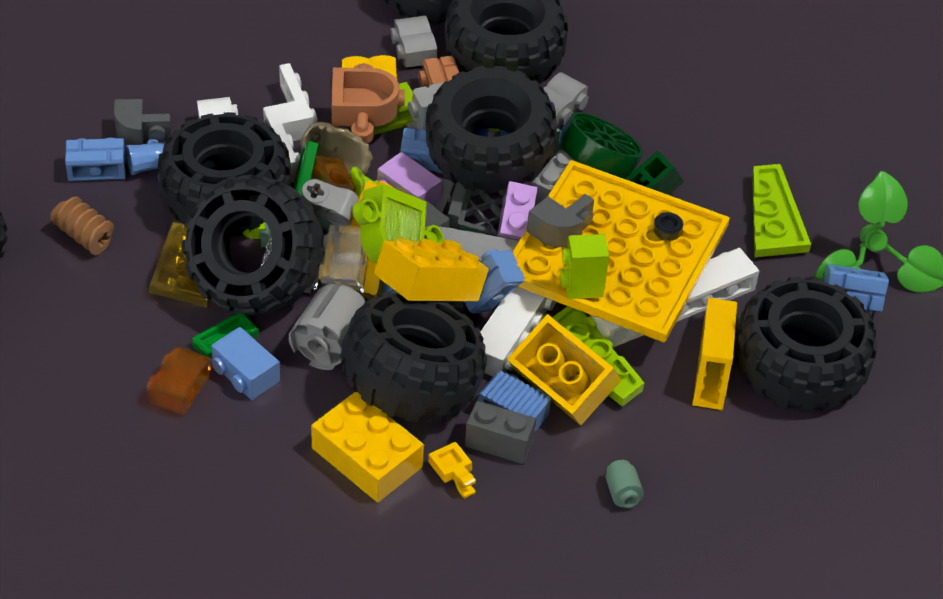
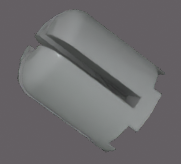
[289,283,366,370]

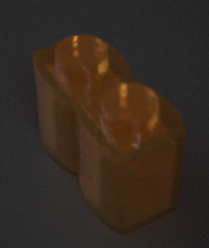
[147,346,211,415]

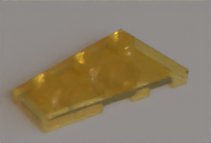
[149,221,208,308]

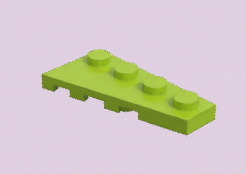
[752,164,811,258]
[552,306,644,407]

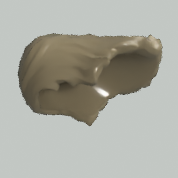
[300,122,373,187]

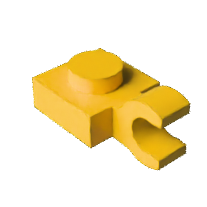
[428,442,476,499]

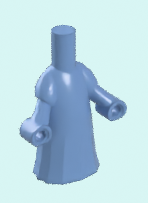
[125,139,164,180]

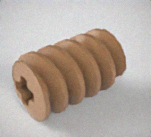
[50,196,114,255]

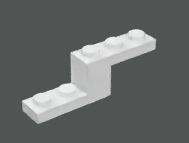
[263,63,318,183]

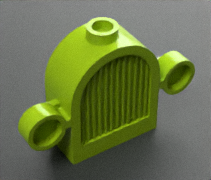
[353,184,444,264]

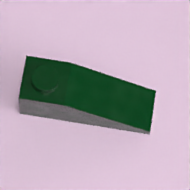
[625,150,684,195]

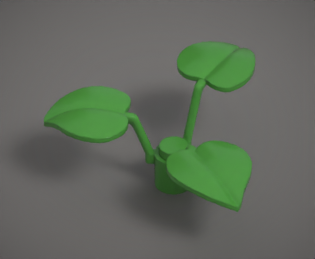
[814,171,943,293]

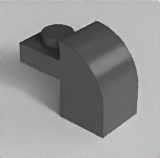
[114,99,172,145]
[527,194,594,247]

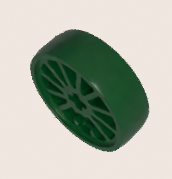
[558,112,643,179]

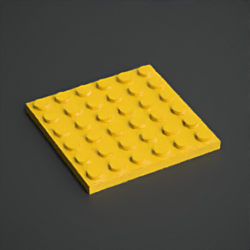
[513,160,730,343]

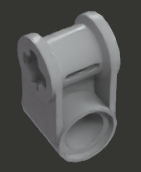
[302,179,359,227]

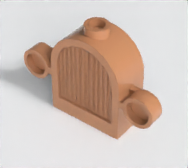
[332,63,405,143]

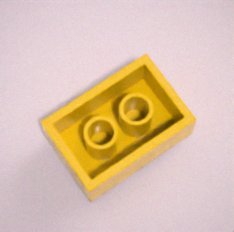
[374,238,489,301]
[506,314,621,426]
[311,392,424,503]

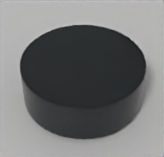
[653,212,684,241]

